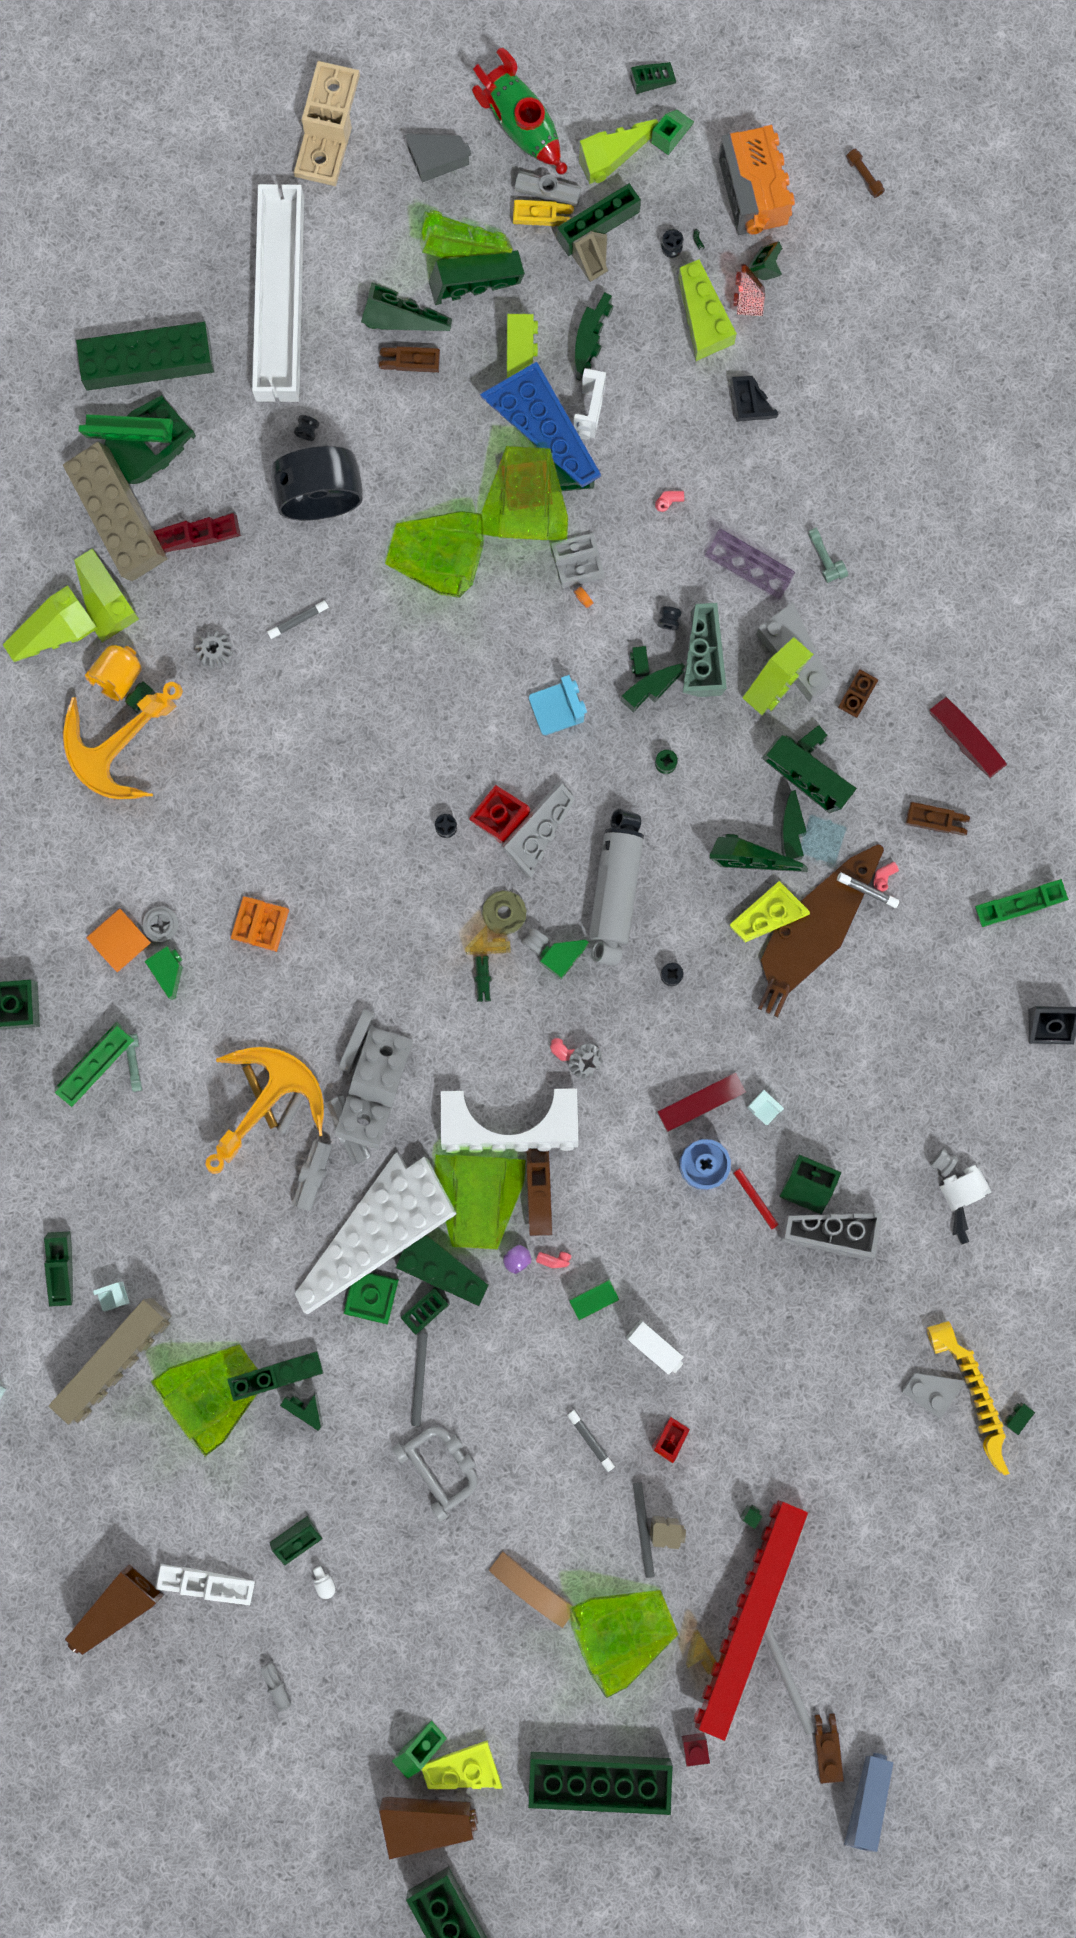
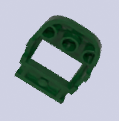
[104,395,196,484]

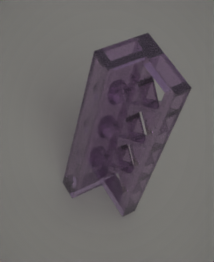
[705,528,795,600]

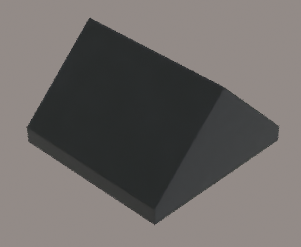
[1028,1006,1076,1045]

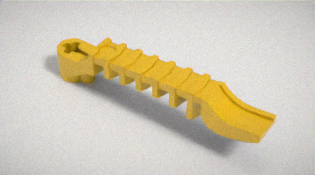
[926,1321,1010,1476]

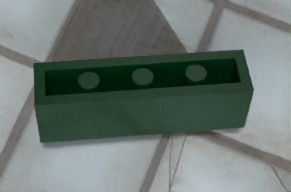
[557,183,641,256]

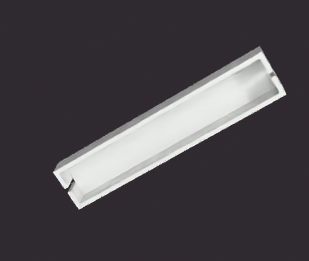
[252,184,304,402]

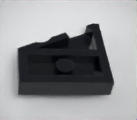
[730,376,778,422]

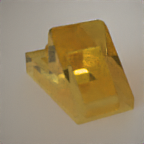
[465,925,511,955]
[685,1629,717,1675]

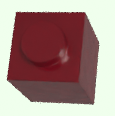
[682,1733,710,1767]

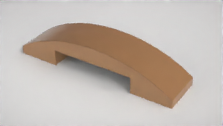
[489,1551,577,1628]

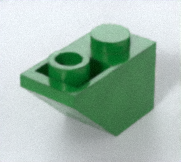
[651,110,694,155]

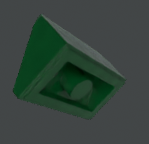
[269,1516,323,1566]

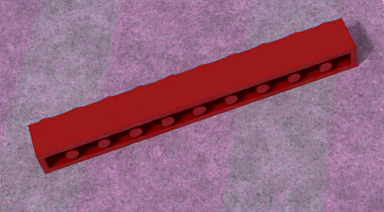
[694,1500,809,1741]

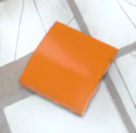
[230,896,289,952]
[86,908,151,972]

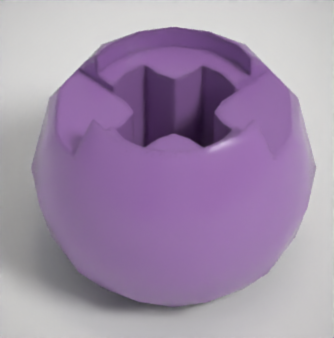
[503,1245,531,1274]

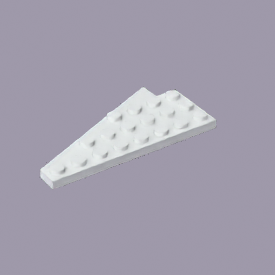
[295,1153,456,1314]

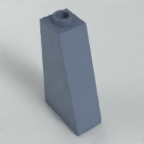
[844,1753,894,1852]

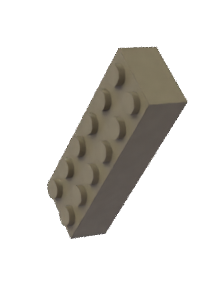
[63,442,168,581]
[48,1298,172,1425]

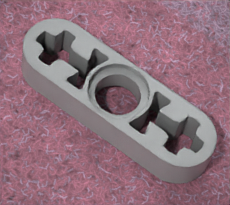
[339,1009,375,1073]

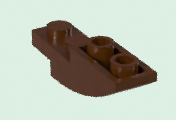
[526,1148,552,1236]

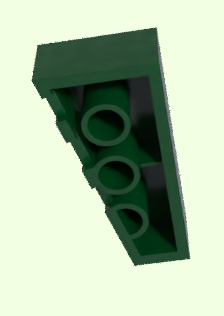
[429,250,525,305]
[761,735,857,814]
[396,1234,489,1306]

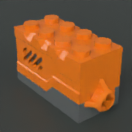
[718,125,795,235]

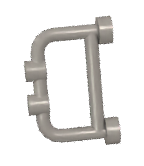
[392,1427,477,1522]

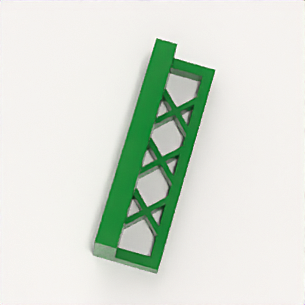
[78,414,173,443]
[54,1022,134,1107]

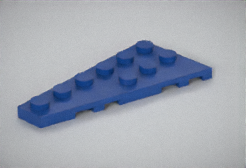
[480,362,601,487]

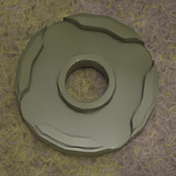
[482,890,527,935]

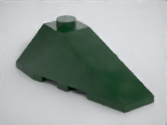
[361,282,452,331]
[709,834,808,872]

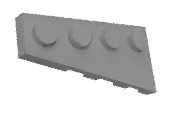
[501,783,575,878]

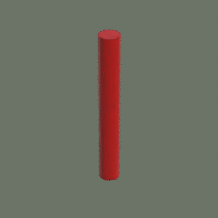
[733,1168,779,1230]

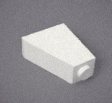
[626,1319,683,1375]

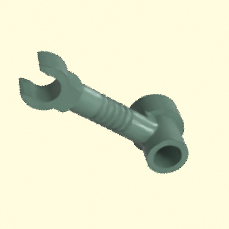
[808,527,848,583]
[124,1033,142,1092]

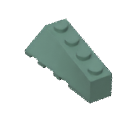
[682,603,727,697]

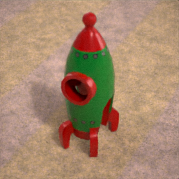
[472,48,568,175]

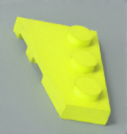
[730,881,810,943]
[422,1740,503,1789]

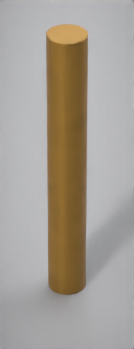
[242,1065,278,1129]

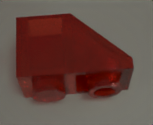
[733,264,765,316]

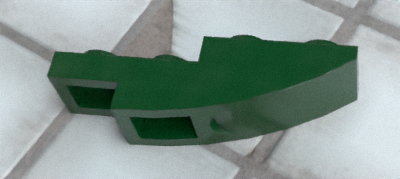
[575,292,614,381]
[227,1351,324,1401]

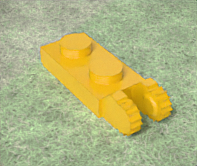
[513,200,574,226]

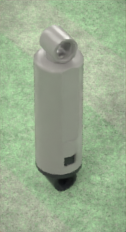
[589,809,644,966]

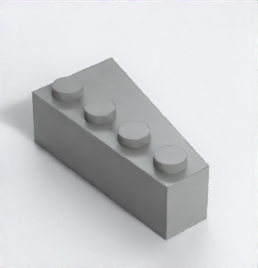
[756,602,830,703]
[780,1213,882,1261]

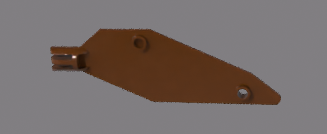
[757,844,884,1018]

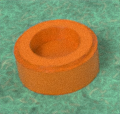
[574,587,594,608]

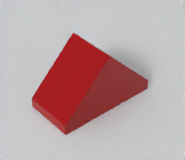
[652,1417,690,1463]

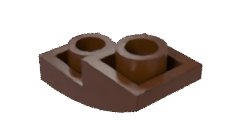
[838,669,879,718]

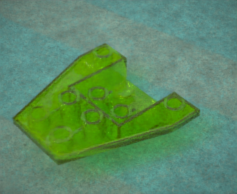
[420,210,513,258]
[480,446,568,540]
[385,511,484,598]
[434,1154,526,1250]
[150,1344,258,1457]
[570,1590,679,1698]

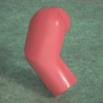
[655,491,684,512]
[873,862,899,892]
[550,1038,575,1061]
[536,1251,571,1269]

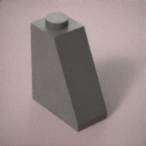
[405,134,471,183]

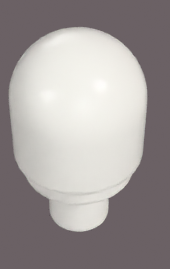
[313,1566,335,1599]

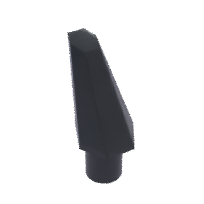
[952,1207,969,1245]

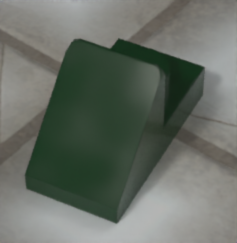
[746,241,783,280]
[280,1393,323,1431]

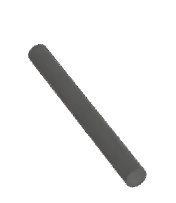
[411,1333,428,1426]
[633,1482,655,1578]

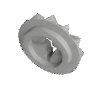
[143,907,179,942]
[569,1044,604,1079]

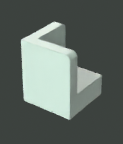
[747,1090,784,1125]
[93,1282,129,1312]

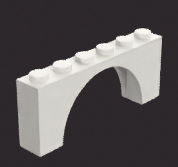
[441,1089,578,1153]

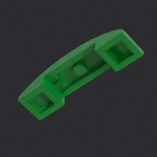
[975,879,1069,927]

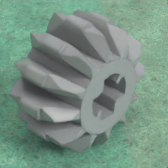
[195,631,233,669]

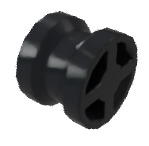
[661,229,684,258]
[294,415,320,441]
[657,606,682,631]
[435,814,457,838]
[660,962,684,987]

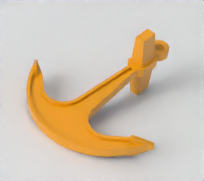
[63,682,183,800]
[205,1047,324,1174]

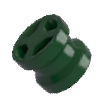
[655,749,678,774]

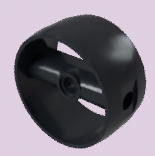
[271,446,363,521]

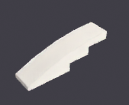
[155,1564,255,1605]

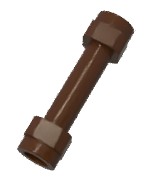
[846,148,885,198]

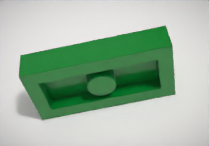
[569,1279,619,1321]

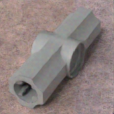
[515,171,582,207]
[326,1095,371,1165]
[292,1140,333,1211]

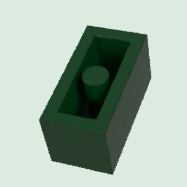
[630,646,650,677]
[125,681,155,713]
[796,725,828,754]
[1004,1402,1035,1435]
[740,1505,763,1529]

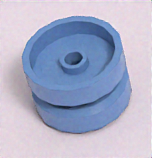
[679,1139,731,1190]

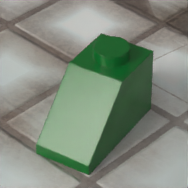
[539,940,589,980]
[145,946,183,1000]
[392,1720,447,1779]

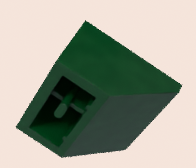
[779,1154,842,1215]

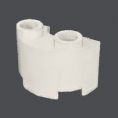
[939,1165,991,1211]

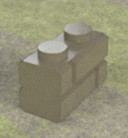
[650,1516,686,1549]

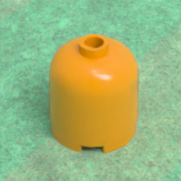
[84,645,141,701]

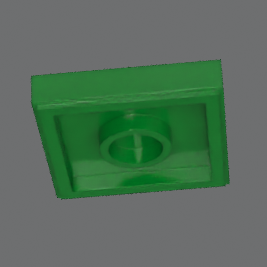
[344,1273,399,1325]

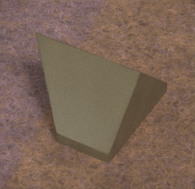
[572,231,608,282]

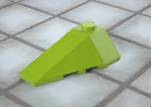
[579,119,659,184]
[74,548,139,643]
[3,585,98,662]

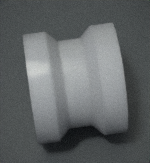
[521,928,550,955]
[930,1148,958,1177]

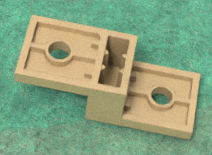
[294,61,360,186]

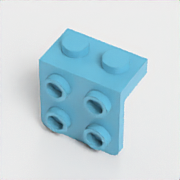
[529,675,587,736]

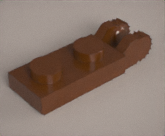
[379,346,440,373]
[905,802,970,836]
[814,1713,844,1784]

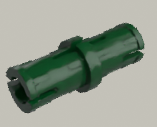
[474,956,492,1002]

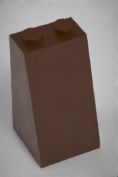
[65,1564,165,1655]
[379,1797,478,1860]

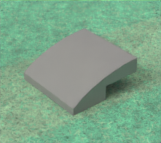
[551,533,605,588]

